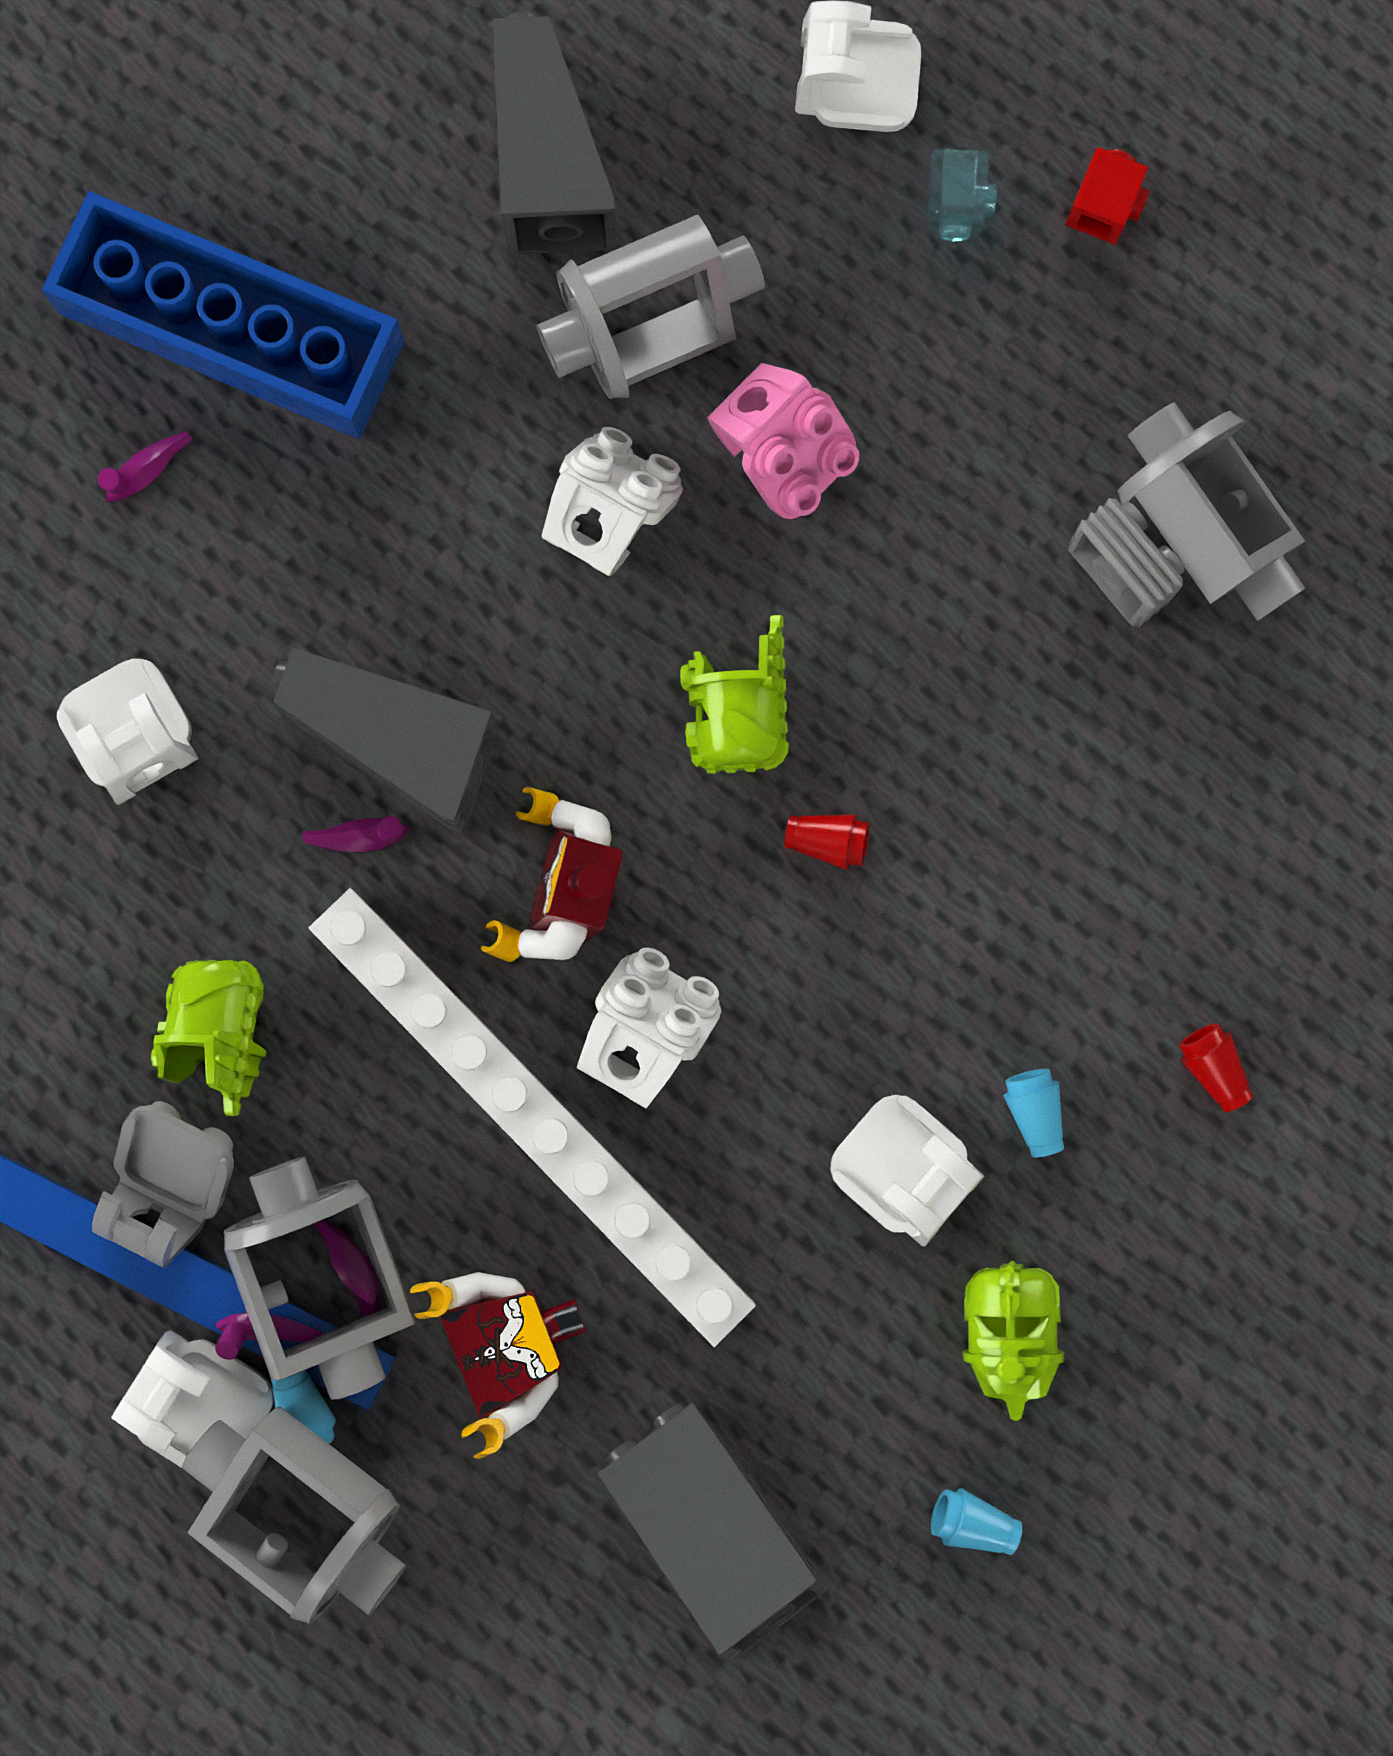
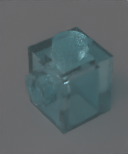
[926,149,997,241]

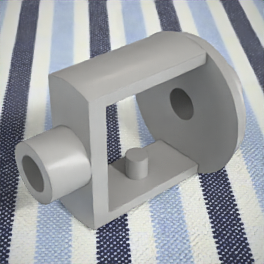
[536,214,765,399]
[1117,402,1305,621]
[224,1156,416,1400]
[182,1406,406,1625]

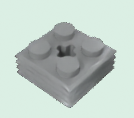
[1068,498,1185,627]

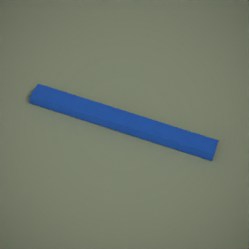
[0,1153,397,1410]

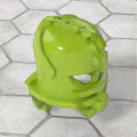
[680,615,789,774]
[151,960,266,1116]
[963,1261,1065,1421]

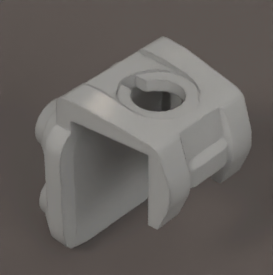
[92,1101,234,1268]

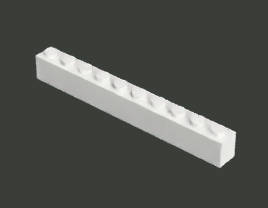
[308,888,756,1347]

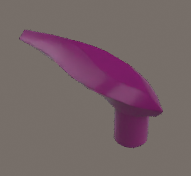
[98,431,193,502]
[303,816,411,852]
[315,1220,383,1316]
[215,1312,324,1360]

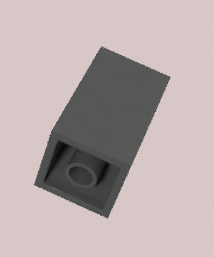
[493,12,617,255]
[270,647,499,836]
[597,1402,830,1659]

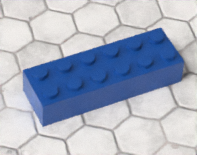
[41,191,405,440]

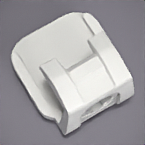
[795,1,921,132]
[542,427,683,576]
[56,659,199,805]
[577,948,721,1108]
[830,1095,985,1246]
[111,1330,274,1468]

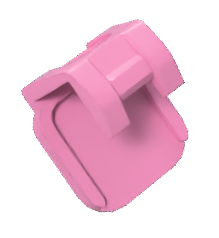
[707,363,859,519]

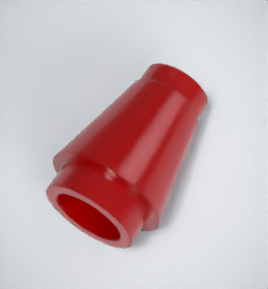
[784,814,870,870]
[1178,1023,1254,1112]

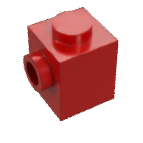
[1065,147,1150,245]

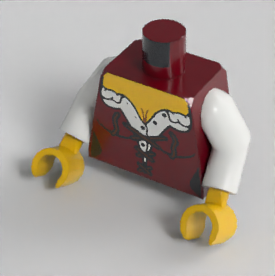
[481,787,623,962]
[410,1272,587,1459]

